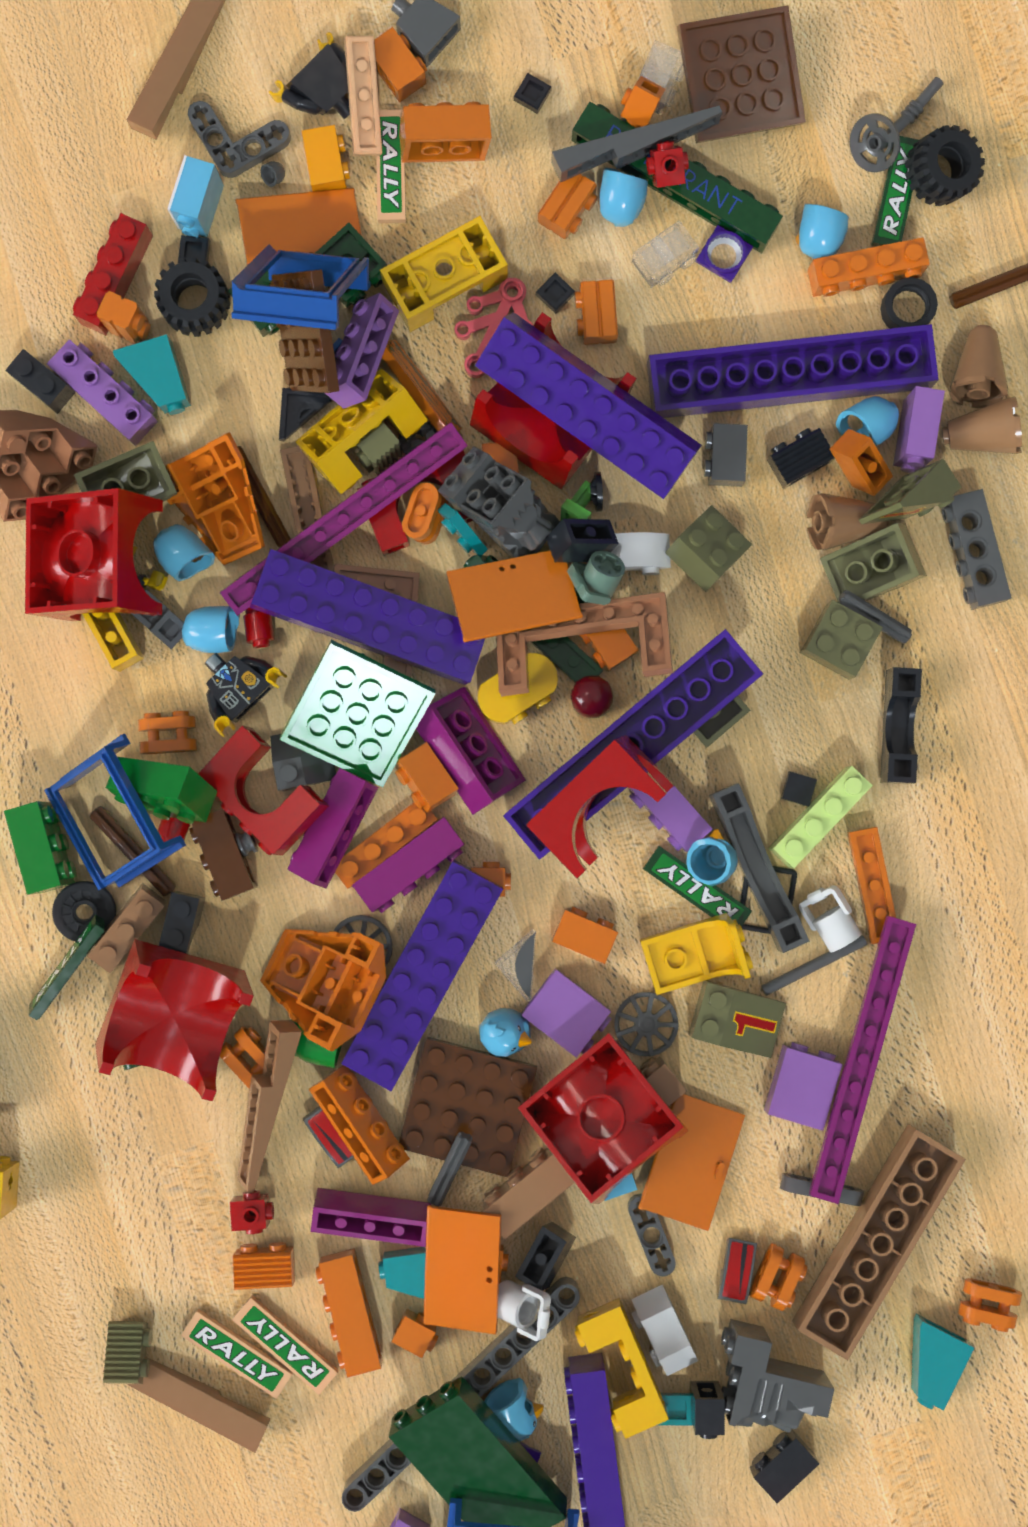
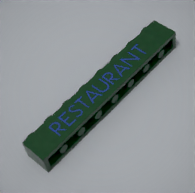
[571,102,783,254]

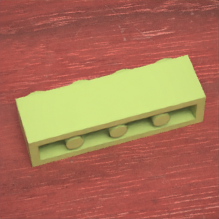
[768,766,873,869]

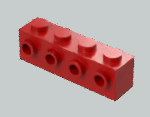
[73,213,153,336]

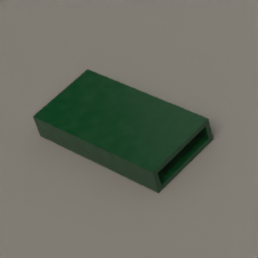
[389,1376,567,1527]

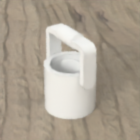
[799,885,862,952]
[498,1280,551,1341]

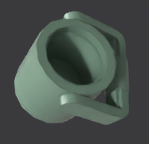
[567,551,626,605]

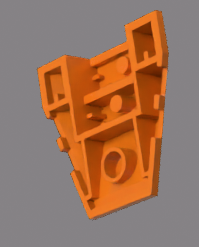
[165,432,265,565]
[260,929,386,1052]

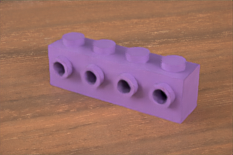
[325,293,399,409]
[47,339,158,446]

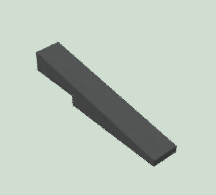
[551,106,722,182]

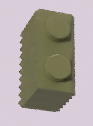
[356,422,402,475]
[103,1321,152,1384]

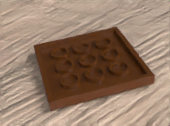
[677,5,806,143]
[270,269,340,393]
[399,1036,537,1177]

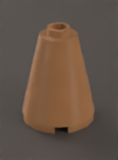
[949,325,1008,408]
[942,397,1022,454]
[807,493,889,550]

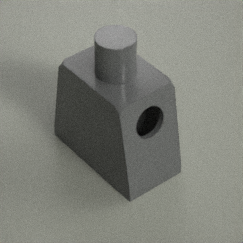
[391,0,461,68]

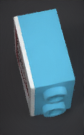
[167,155,224,238]

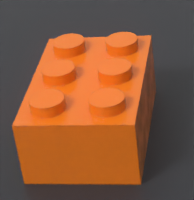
[399,101,492,163]

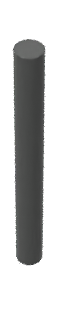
[761,935,867,996]

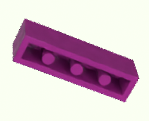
[287,768,379,889]
[352,817,465,913]
[310,1188,431,1247]

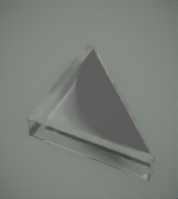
[494,928,536,1003]

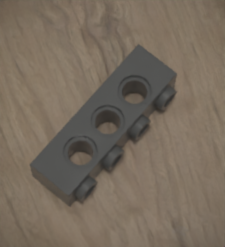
[941,489,1012,610]

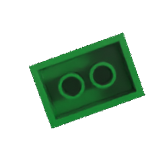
[105,757,217,824]
[4,801,77,895]

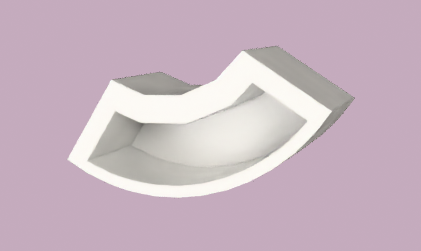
[611,532,671,575]
[631,1285,698,1376]

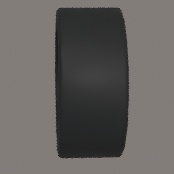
[880,277,938,329]

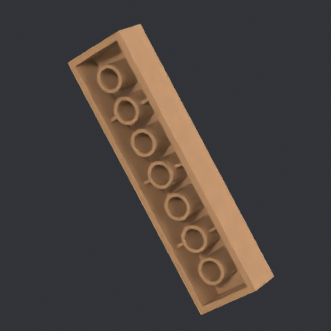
[483,1056,687,1240]
[792,1123,966,1361]

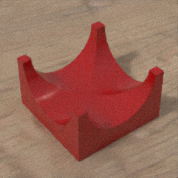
[470,312,637,490]
[25,488,163,621]
[526,735,674,878]
[95,939,254,1102]
[518,1033,689,1204]

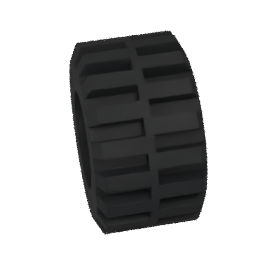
[905,125,985,206]
[154,257,231,337]

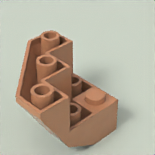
[0,410,98,522]

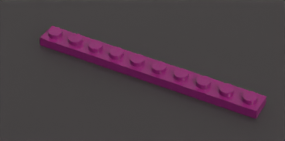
[220,422,468,616]
[809,916,916,1204]

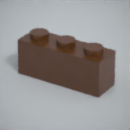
[189,809,258,901]

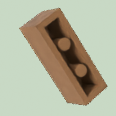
[87,883,165,973]

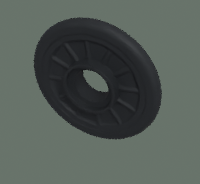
[52,881,116,942]

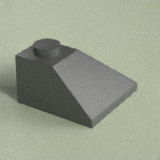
[270,734,336,791]

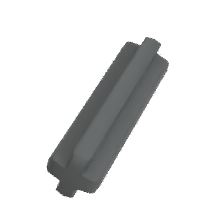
[838,590,912,644]
[427,1132,472,1207]

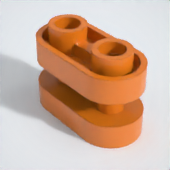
[402,483,449,544]
[138,711,197,754]
[220,1026,266,1089]
[749,1243,808,1311]
[958,1278,1023,1332]

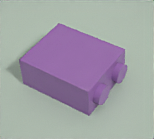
[893,386,945,473]
[521,968,611,1058]
[764,1042,842,1131]

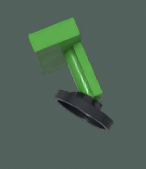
[560,471,603,522]

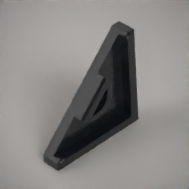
[279,388,332,442]

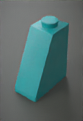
[113,334,191,415]
[378,1247,426,1299]
[911,1314,974,1411]

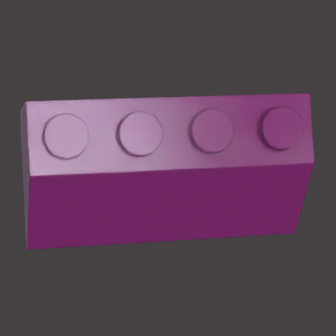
[416,687,526,815]

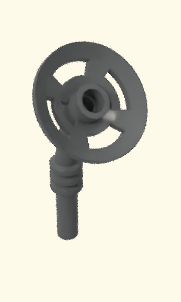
[850,77,944,173]

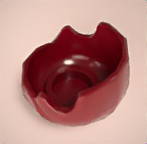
[571,676,613,719]

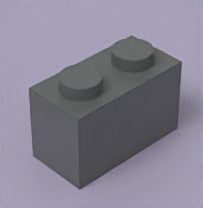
[704,423,748,487]

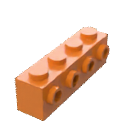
[807,237,930,297]
[309,1065,410,1185]
[316,1248,383,1378]

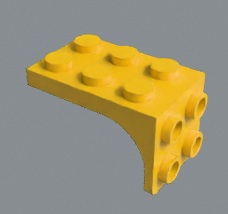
[639,913,753,995]

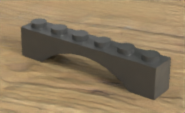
[709,783,810,953]

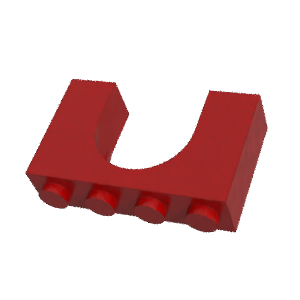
[357,450,474,556]
[198,725,329,856]

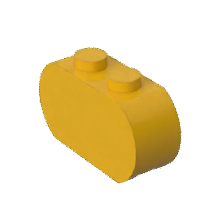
[478,653,558,725]

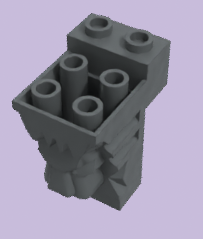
[438,446,560,558]
[721,1319,834,1433]

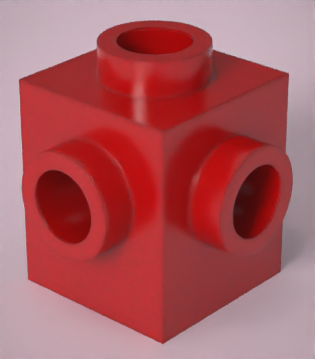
[646,141,689,188]
[230,1190,274,1234]

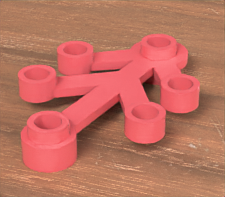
[454,278,533,378]

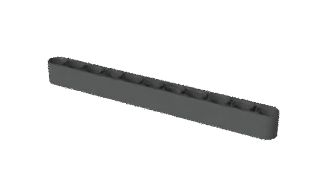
[342,1277,580,1512]

